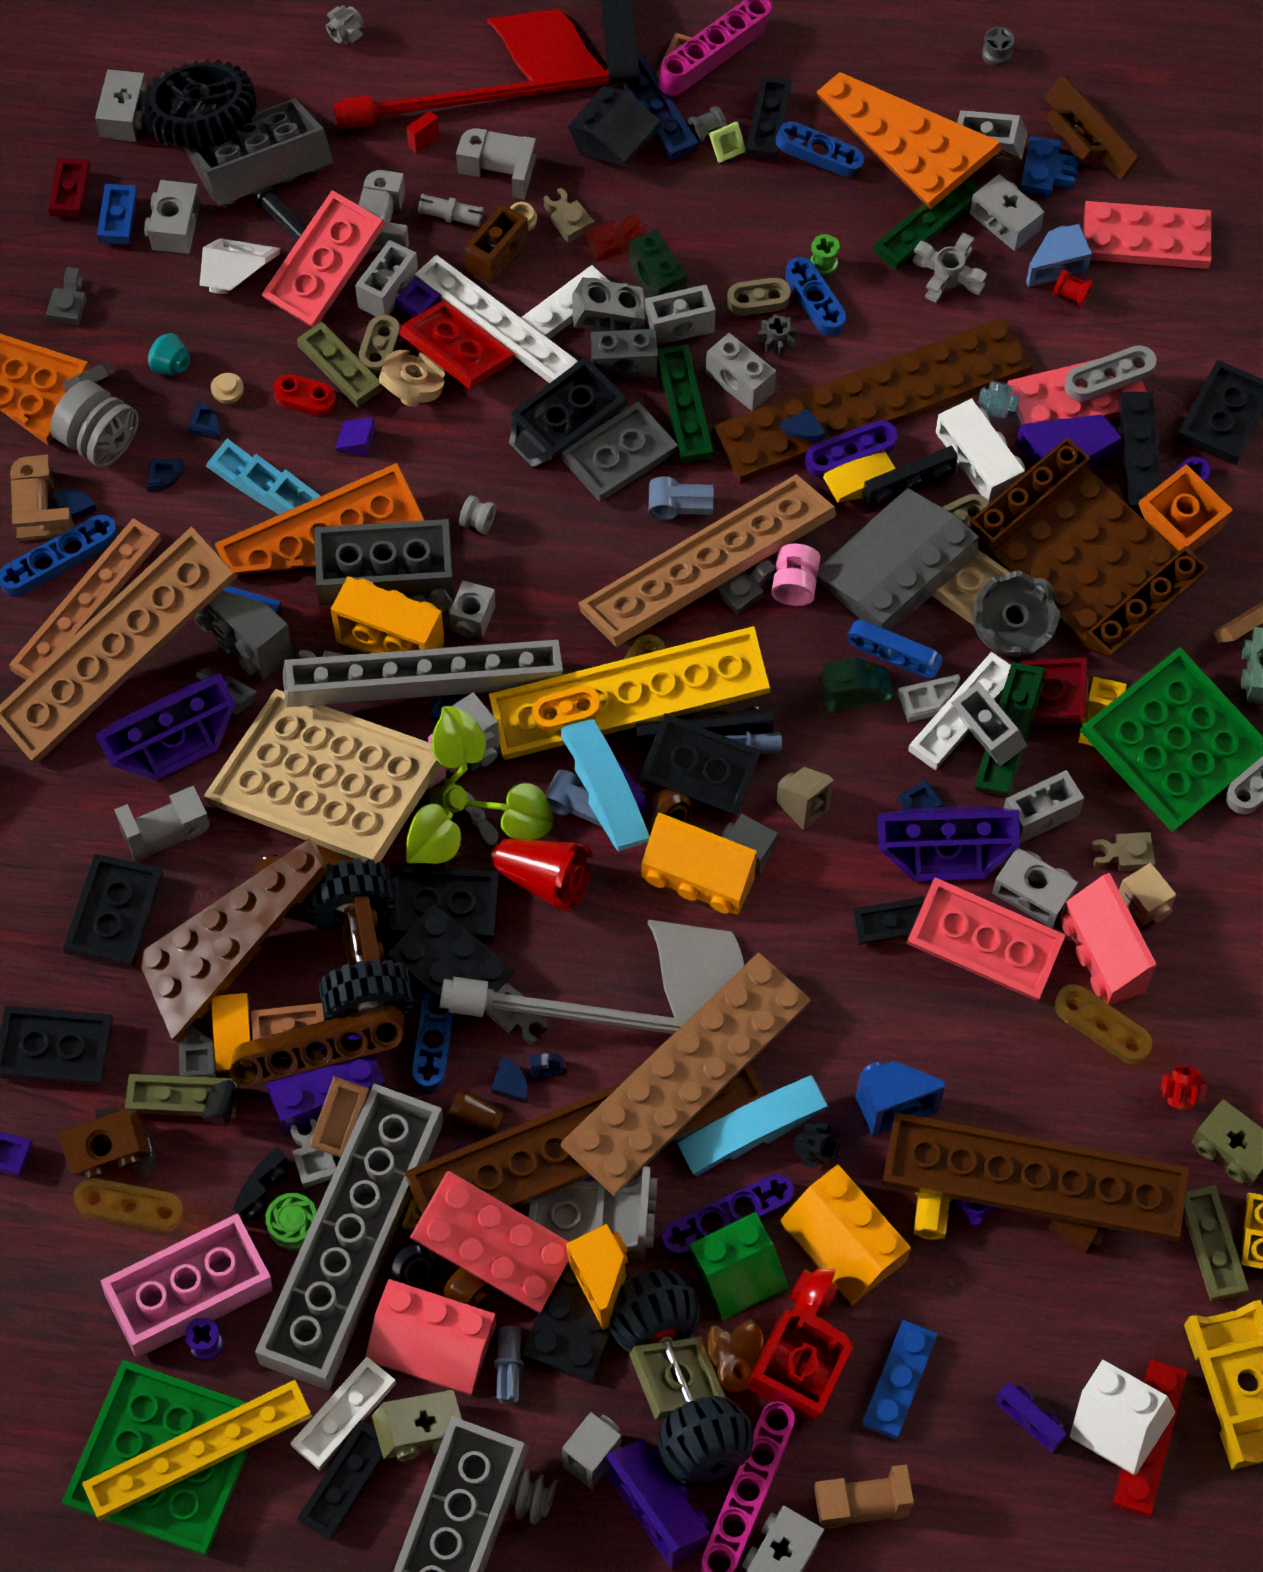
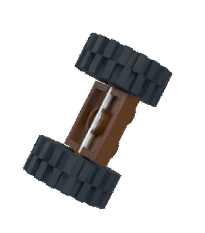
[304,859,414,1026]

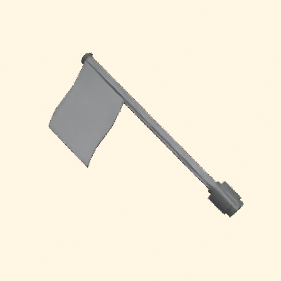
[440,920,744,1034]

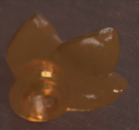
[707,1319,763,1393]

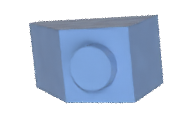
[1026,224,1092,287]

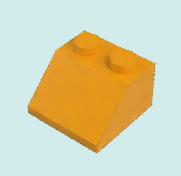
[566,1223,629,1330]

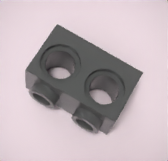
[572,277,645,332]

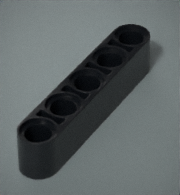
[600,0,640,86]

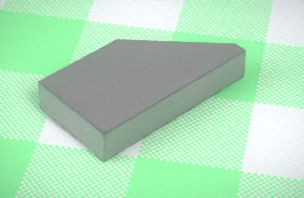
[898,674,960,723]

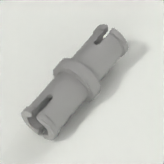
[418,193,484,227]

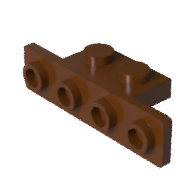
[1045,75,1140,179]

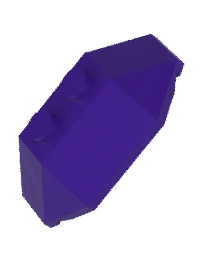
[95,673,236,780]
[878,806,1020,881]

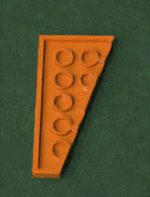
[817,72,1003,210]
[0,334,89,445]
[214,463,425,575]

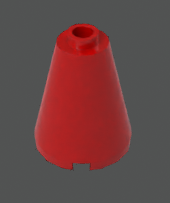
[491,838,593,912]

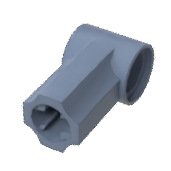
[648,477,714,520]
[545,769,602,827]

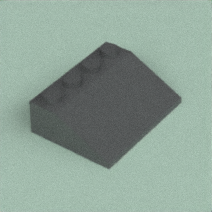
[183,98,333,206]
[816,488,979,632]

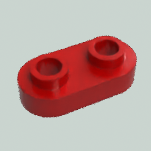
[273,374,337,417]

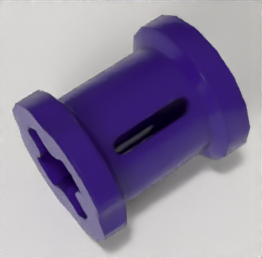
[185,1318,223,1361]

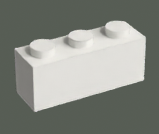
[936,398,1025,503]

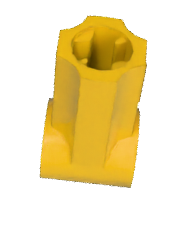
[913,1192,952,1240]

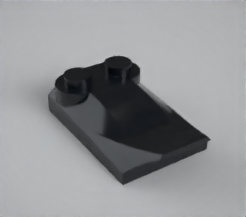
[508,356,628,467]

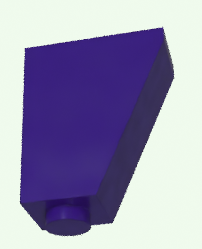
[1016,414,1122,470]

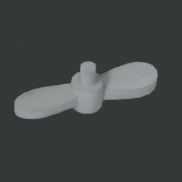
[464,791,499,845]

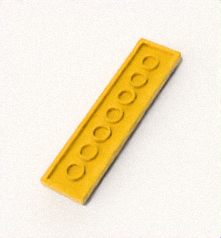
[489,626,771,760]

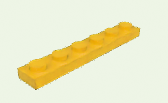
[82,1380,312,1521]

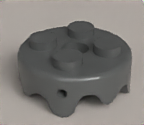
[972,571,1060,658]

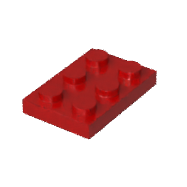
[399,300,515,389]

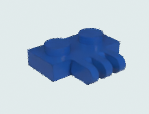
[1020,136,1080,198]

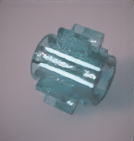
[978,381,1019,419]

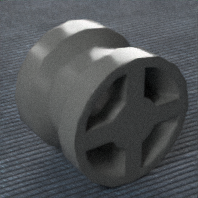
[982,27,1015,67]

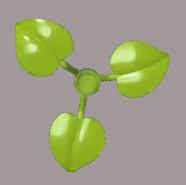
[406,706,553,864]

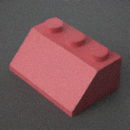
[1060,873,1157,1007]
[365,1279,497,1396]

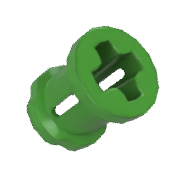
[810,234,840,276]

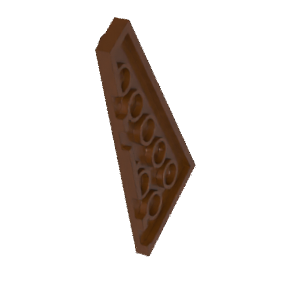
[136,839,328,1044]

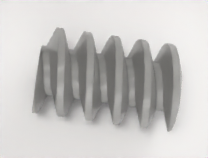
[505,1468,559,1525]

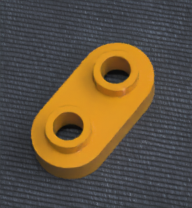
[532,686,602,732]

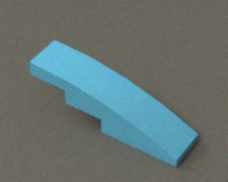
[206,438,321,515]
[561,719,650,852]
[677,1075,829,1176]

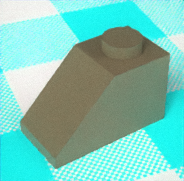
[776,767,834,831]

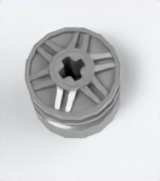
[50,379,139,468]

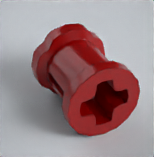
[1053,269,1094,307]

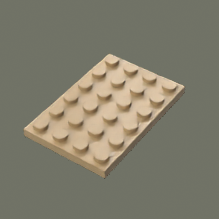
[203,689,442,865]

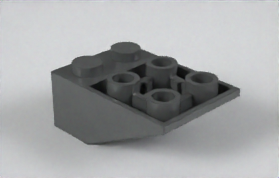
[194,591,294,682]

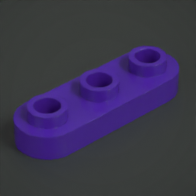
[805,420,898,478]

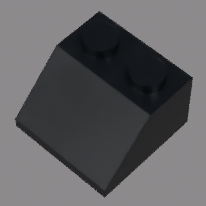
[568,86,662,166]

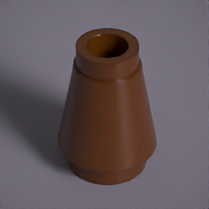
[448,1089,504,1132]

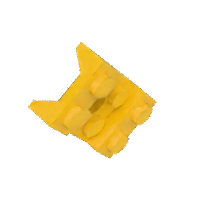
[1184,1300,1263,1470]

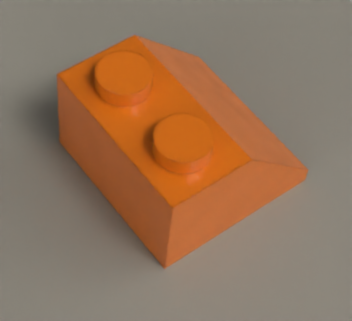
[1138,464,1233,552]

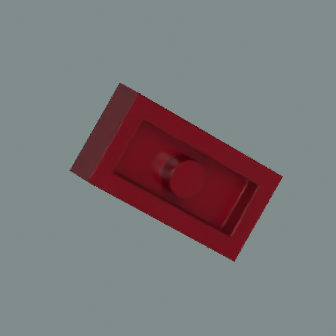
[48,158,91,218]

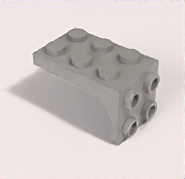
[529,1167,657,1260]

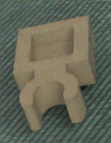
[544,188,594,243]
[1090,832,1155,871]

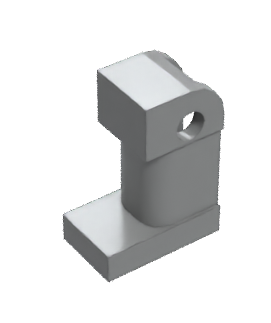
[456,128,536,200]
[358,170,409,250]
[114,785,210,863]

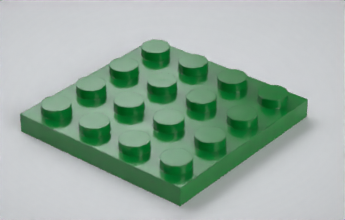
[1079,647,1263,833]
[61,1359,251,1557]

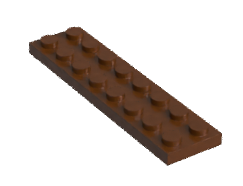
[882,1112,1189,1242]

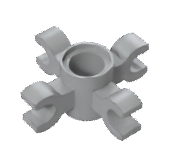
[912,233,987,303]

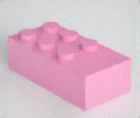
[100,1213,273,1359]

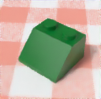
[688,1212,789,1322]

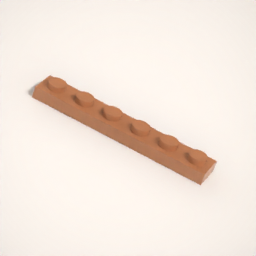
[9,518,161,680]

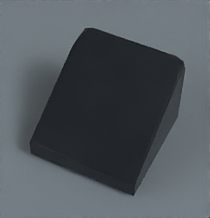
[202,1080,238,1126]

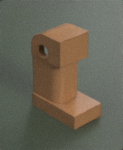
[10,454,74,542]
[814,1464,914,1528]

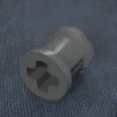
[687,106,727,143]

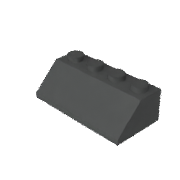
[314,519,454,606]

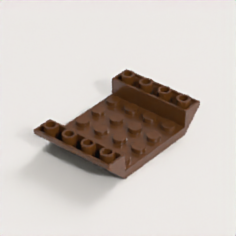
[970,437,1210,657]

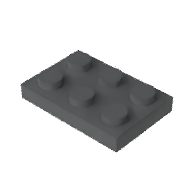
[560,401,678,502]

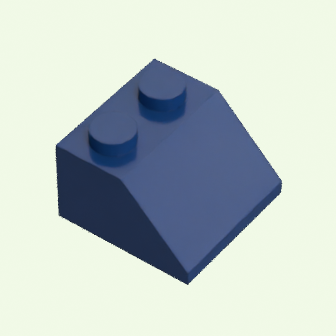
[855,1061,946,1137]

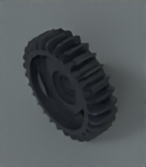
[141,59,257,151]

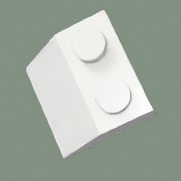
[1070,1360,1176,1476]

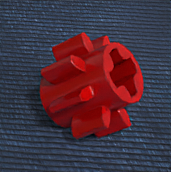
[1160,1065,1208,1110]

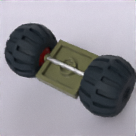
[609,1269,753,1485]

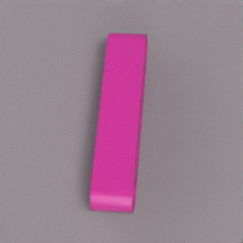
[658,0,772,96]
[701,1401,795,1572]

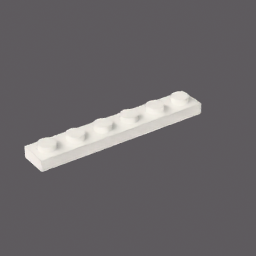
[415,255,578,383]

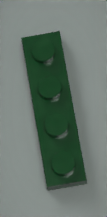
[873,179,980,270]
[657,344,713,464]
[974,662,1047,797]

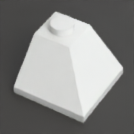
[200,238,281,294]

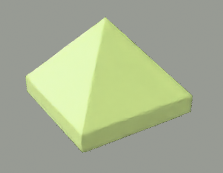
[709,122,746,163]

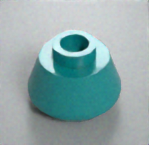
[148,333,190,376]

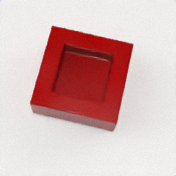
[406,111,440,154]

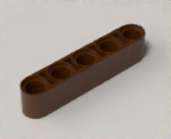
[230,1005,404,1087]

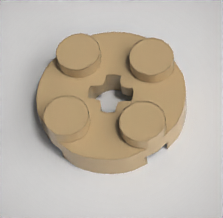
[379,350,445,407]

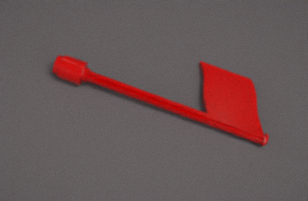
[333,9,610,130]

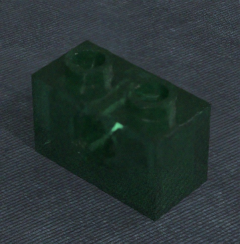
[629,229,687,297]

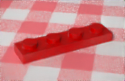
[1112,1359,1187,1518]

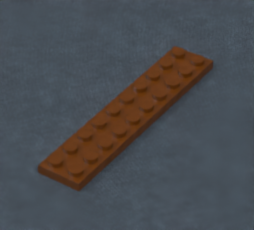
[713,317,1033,483]
[405,1064,766,1215]

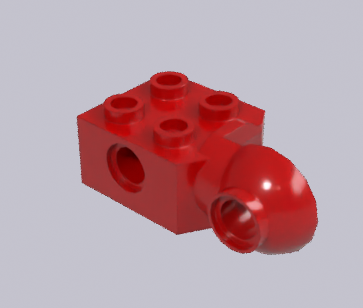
[745,1268,853,1423]

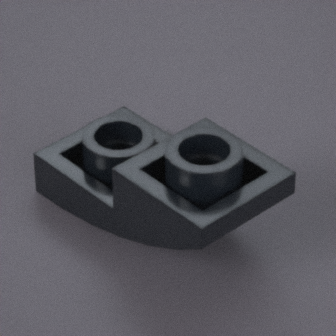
[233,1146,290,1224]

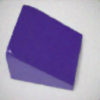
[335,418,376,457]

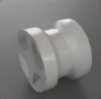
[459,495,496,535]

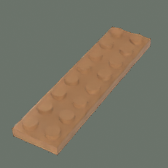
[578,474,836,647]
[0,526,238,764]
[561,952,811,1196]

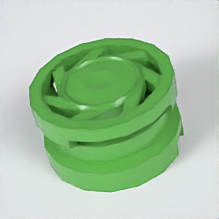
[266,1193,317,1251]

